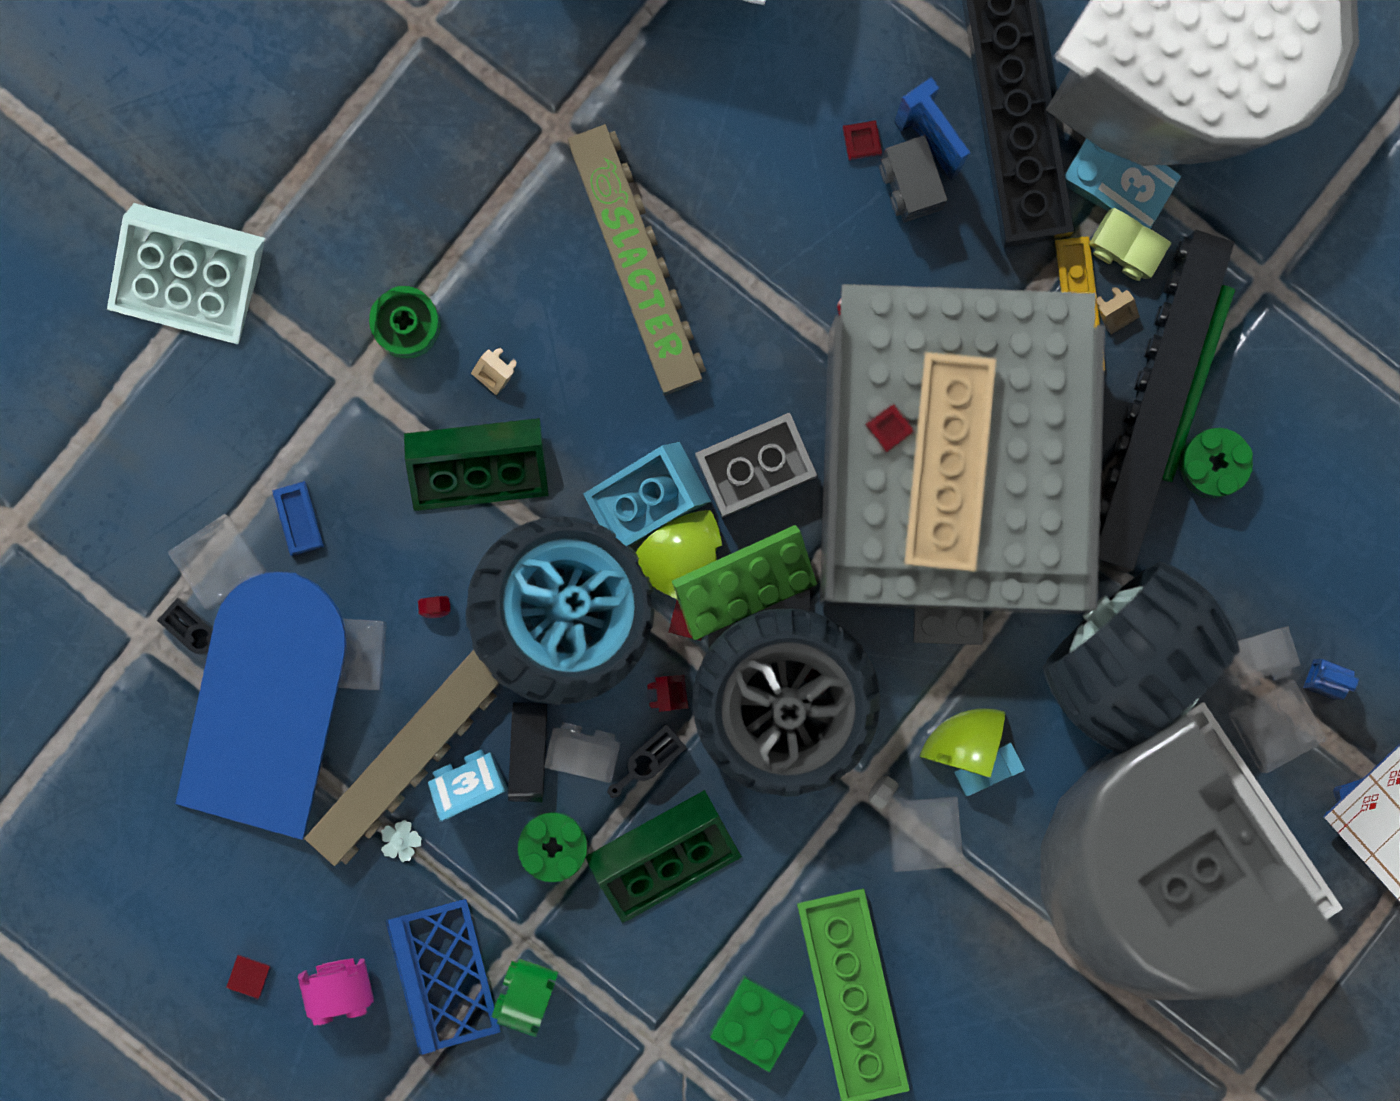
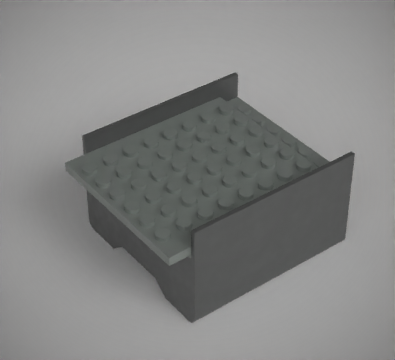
[819,284,1105,645]

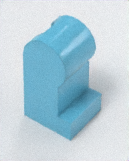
[954,742,1025,796]

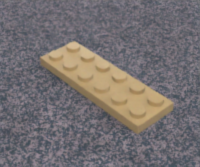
[904,352,996,571]

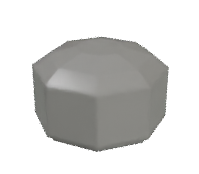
[868,775,899,809]

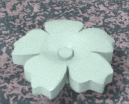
[381,820,422,862]

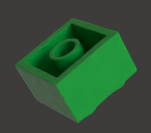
[709,975,804,1073]

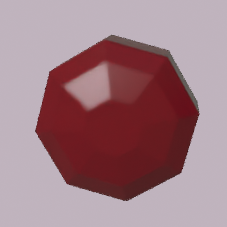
[418,596,451,619]

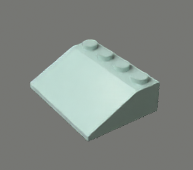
[107,203,265,344]

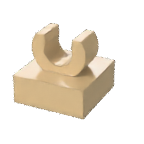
[1097,287,1140,334]
[471,348,517,395]

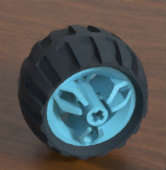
[465,516,655,704]

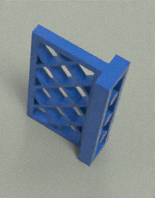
[894,78,970,180]
[385,899,501,1055]

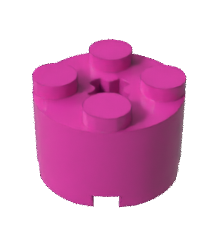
[297,958,374,1025]

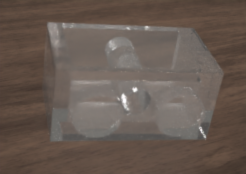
[1225,626,1301,691]
[544,722,621,783]

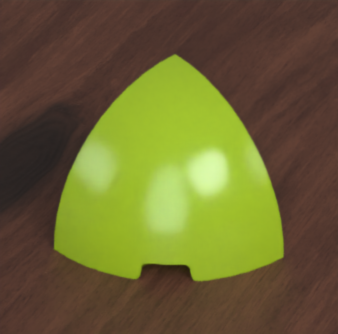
[635,510,722,599]
[919,708,1005,777]

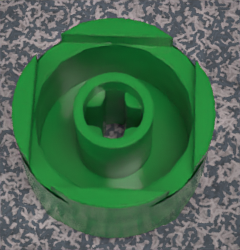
[369,286,441,359]
[1179,428,1253,499]
[518,812,588,882]
[491,958,559,1038]

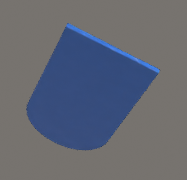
[175,572,347,840]

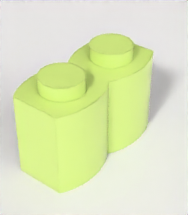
[1088,208,1171,281]

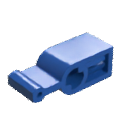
[1303,658,1358,700]

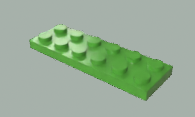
[797,888,910,1101]

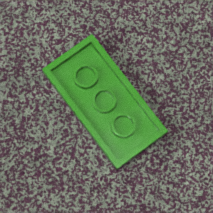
[671,525,817,641]

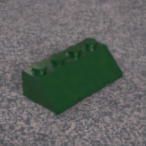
[404,418,549,511]
[586,790,742,924]

